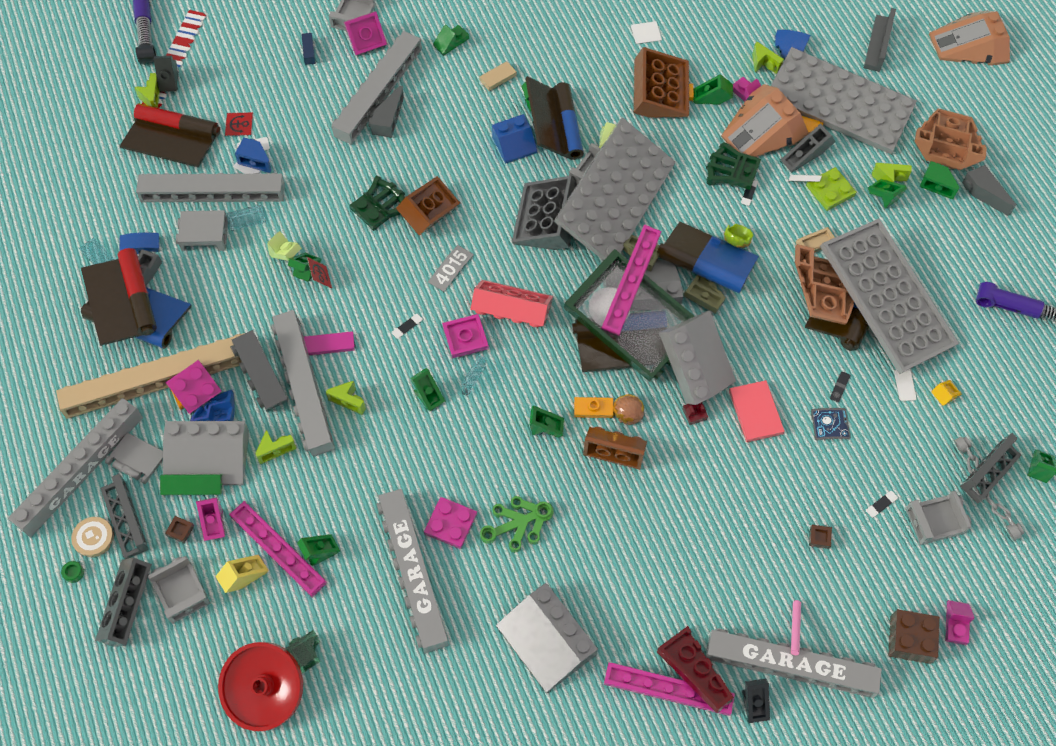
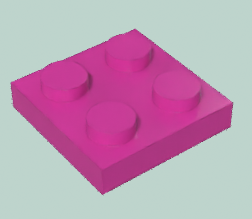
[344,11,387,55]
[442,314,489,359]
[166,359,222,414]
[424,497,477,549]

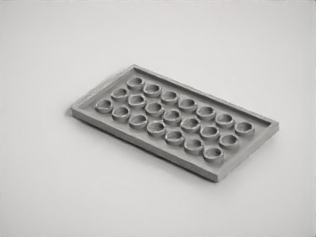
[771,47,917,154]
[554,117,675,261]
[820,218,959,374]

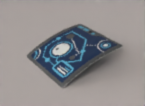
[811,408,851,440]

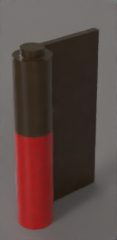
[120,103,220,167]
[81,248,157,346]

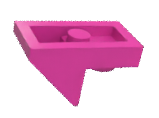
[733,77,761,102]
[196,497,226,541]
[945,600,975,645]

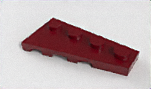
[657,626,734,713]

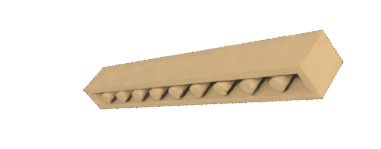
[56,333,245,419]

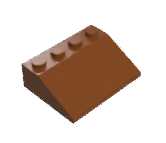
[634,47,689,118]

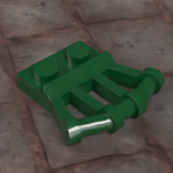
[706,142,761,190]
[350,176,405,231]

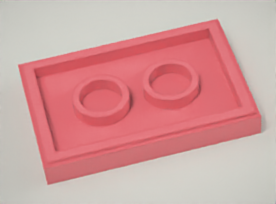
[729,380,785,442]

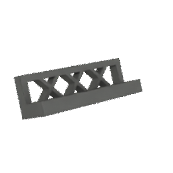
[863,8,896,72]
[960,433,1021,504]
[100,473,149,559]

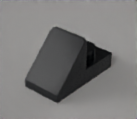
[742,678,770,723]

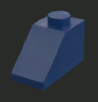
[235,137,272,173]

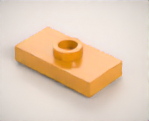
[574,397,613,418]

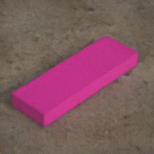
[302,331,355,356]

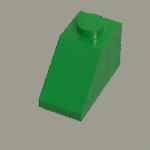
[693,74,733,105]
[919,161,959,200]

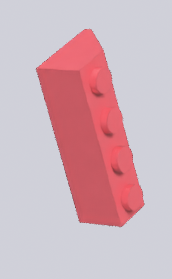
[470,280,553,327]

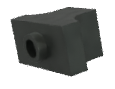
[153,56,179,92]

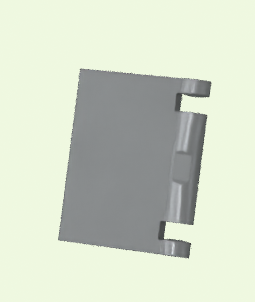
[105,433,163,484]

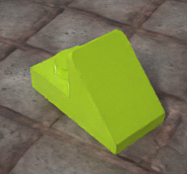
[752,42,784,74]
[135,73,160,108]
[871,162,912,182]
[326,381,366,415]
[255,430,297,464]

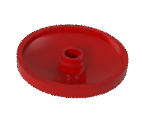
[218,642,303,731]

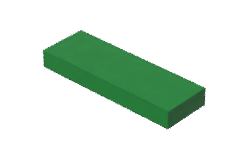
[160,474,222,495]

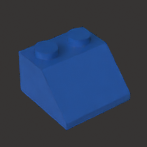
[492,114,537,164]

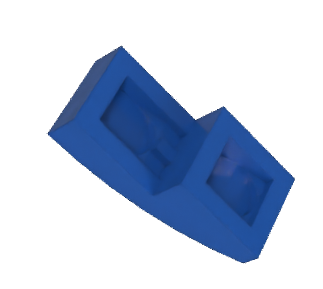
[119,232,159,254]

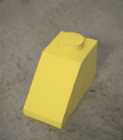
[215,554,269,593]

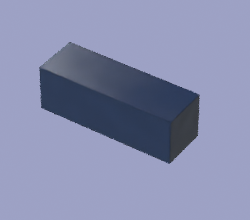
[301,33,316,65]

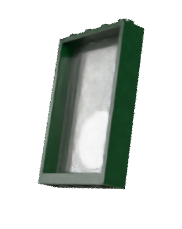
[564,249,695,382]

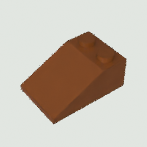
[396,176,460,236]

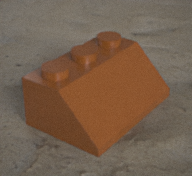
[583,427,647,470]

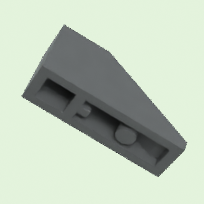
[369,86,404,138]
[780,124,835,172]
[962,165,1017,216]

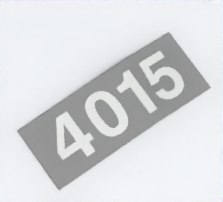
[428,245,474,292]

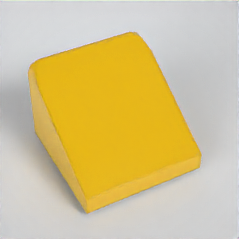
[931,380,962,406]

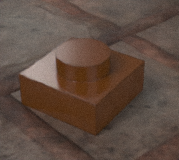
[165,516,194,544]
[809,524,832,549]

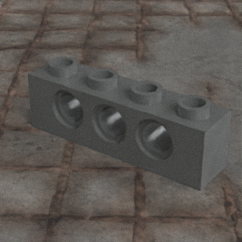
[95,557,152,647]

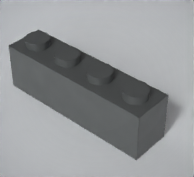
[230,330,288,412]

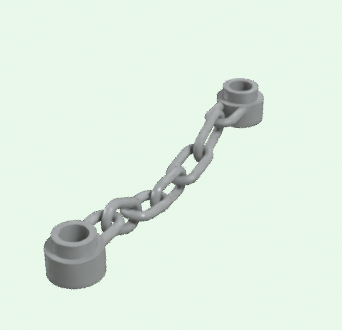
[954,436,1025,541]

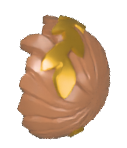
[613,394,644,425]

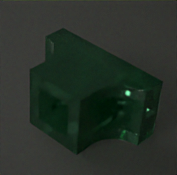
[285,630,320,674]

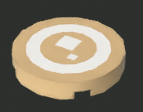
[71,517,114,558]

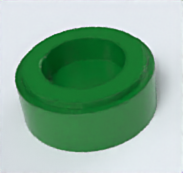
[61,561,84,583]

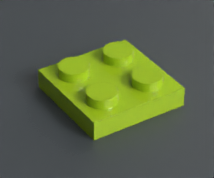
[806,167,857,211]

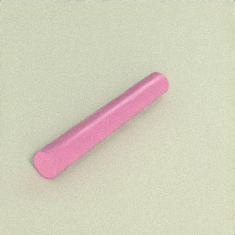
[791,600,801,656]

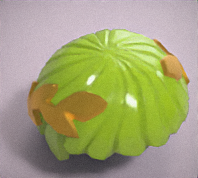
[724,224,753,248]

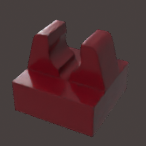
[682,402,708,425]

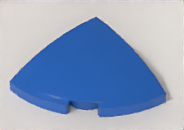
[775,30,811,60]
[190,390,235,421]

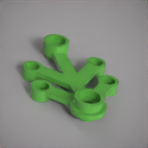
[480,496,554,553]

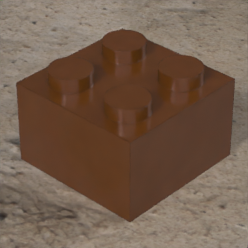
[888,609,940,664]

